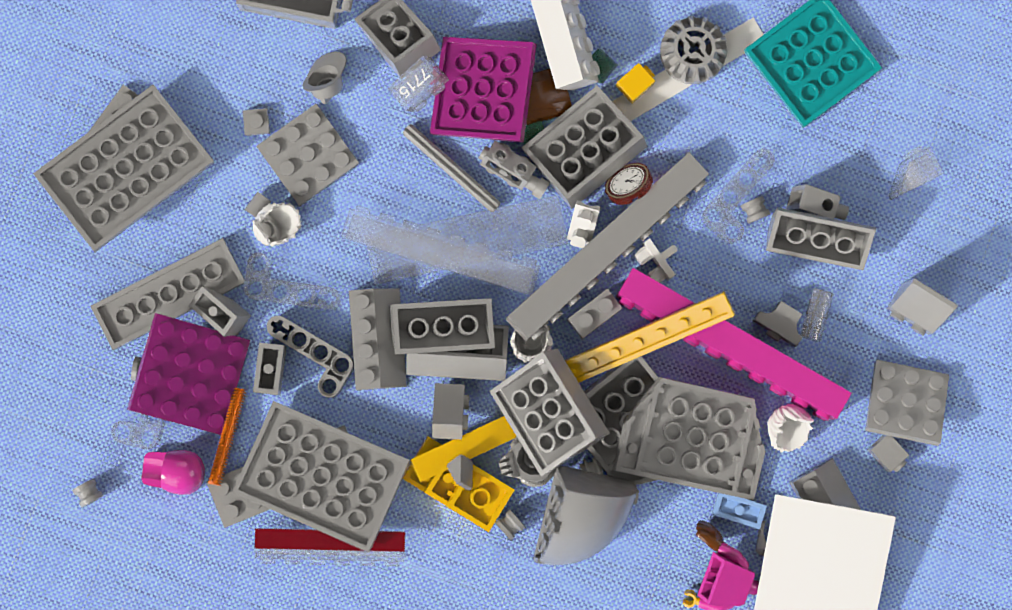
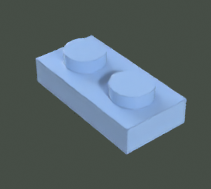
[712,493,767,529]

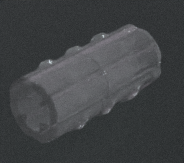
[800,288,834,342]

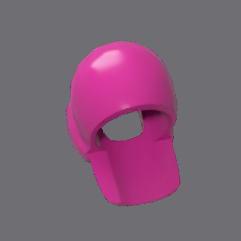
[141,450,205,495]

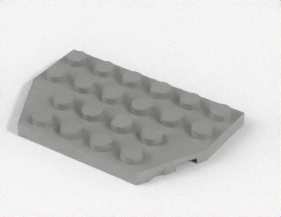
[613,377,765,500]

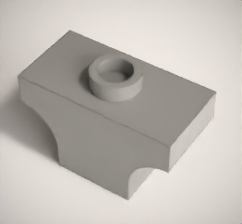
[753,301,802,347]

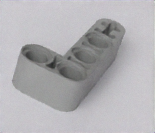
[267,316,354,398]

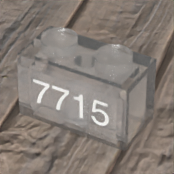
[388,56,449,112]

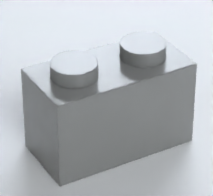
[567,289,622,339]
[253,342,287,396]
[432,383,469,440]

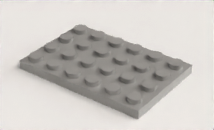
[33,85,214,252]
[232,401,410,553]

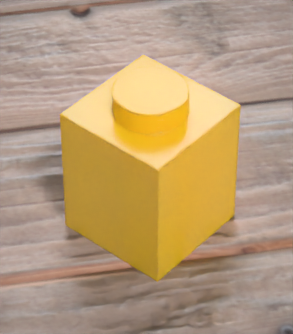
[616,63,655,104]

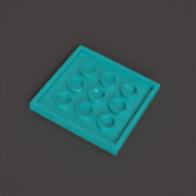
[744,0,882,128]

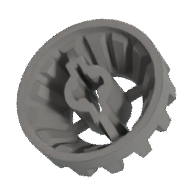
[660,16,727,84]

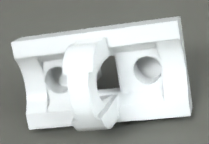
[567,200,601,248]
[634,238,678,283]

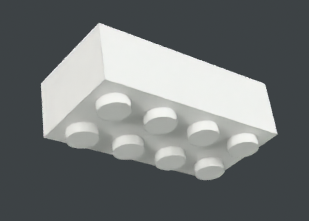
[531,0,600,91]

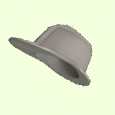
[302,52,347,104]

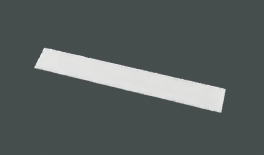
[612,18,764,122]

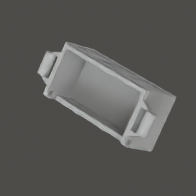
[236,0,353,29]

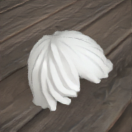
[252,202,302,247]
[510,322,553,363]
[767,404,814,452]

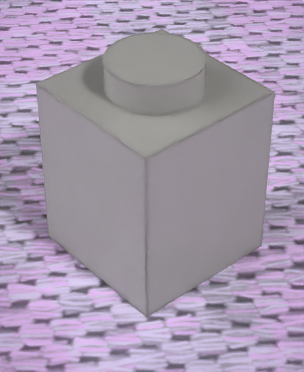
[867,435,909,472]

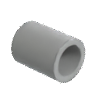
[244,192,271,217]

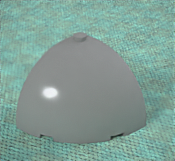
[533,465,639,565]

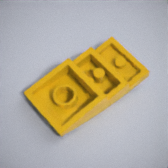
[403,436,514,532]

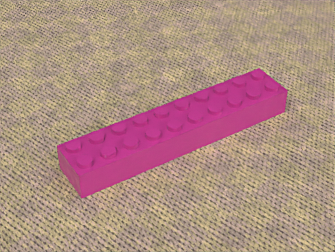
[616,268,851,421]

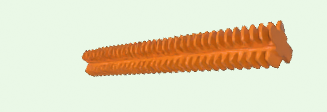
[208,388,246,486]

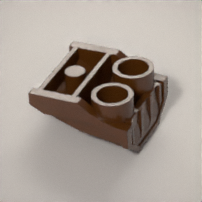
[526,68,572,125]

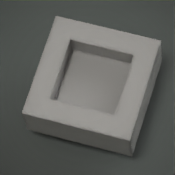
[243,108,270,136]

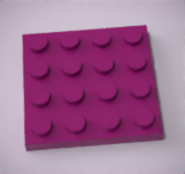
[430,37,537,142]
[127,313,250,435]

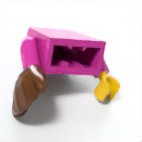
[683,520,759,610]

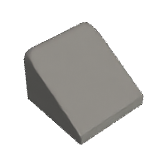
[447,454,473,491]

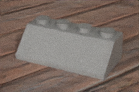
[766,208,876,270]
[349,288,407,391]
[390,298,495,355]
[406,325,509,381]
[789,458,861,510]

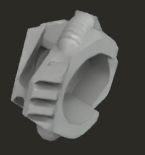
[498,436,556,487]

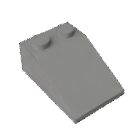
[354,0,441,79]
[886,278,958,336]

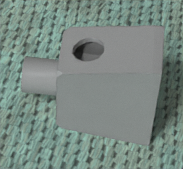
[786,184,849,220]

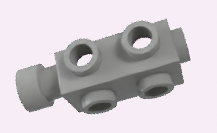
[478,141,550,199]

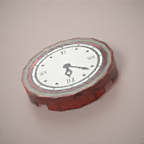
[605,163,653,205]

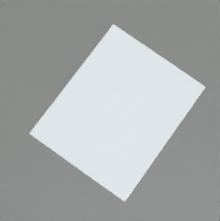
[754,494,896,610]

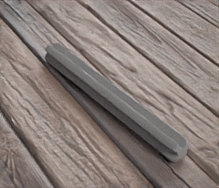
[403,124,500,213]

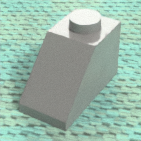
[189,286,251,336]

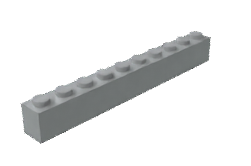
[506,152,709,341]

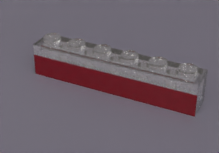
[254,528,406,566]

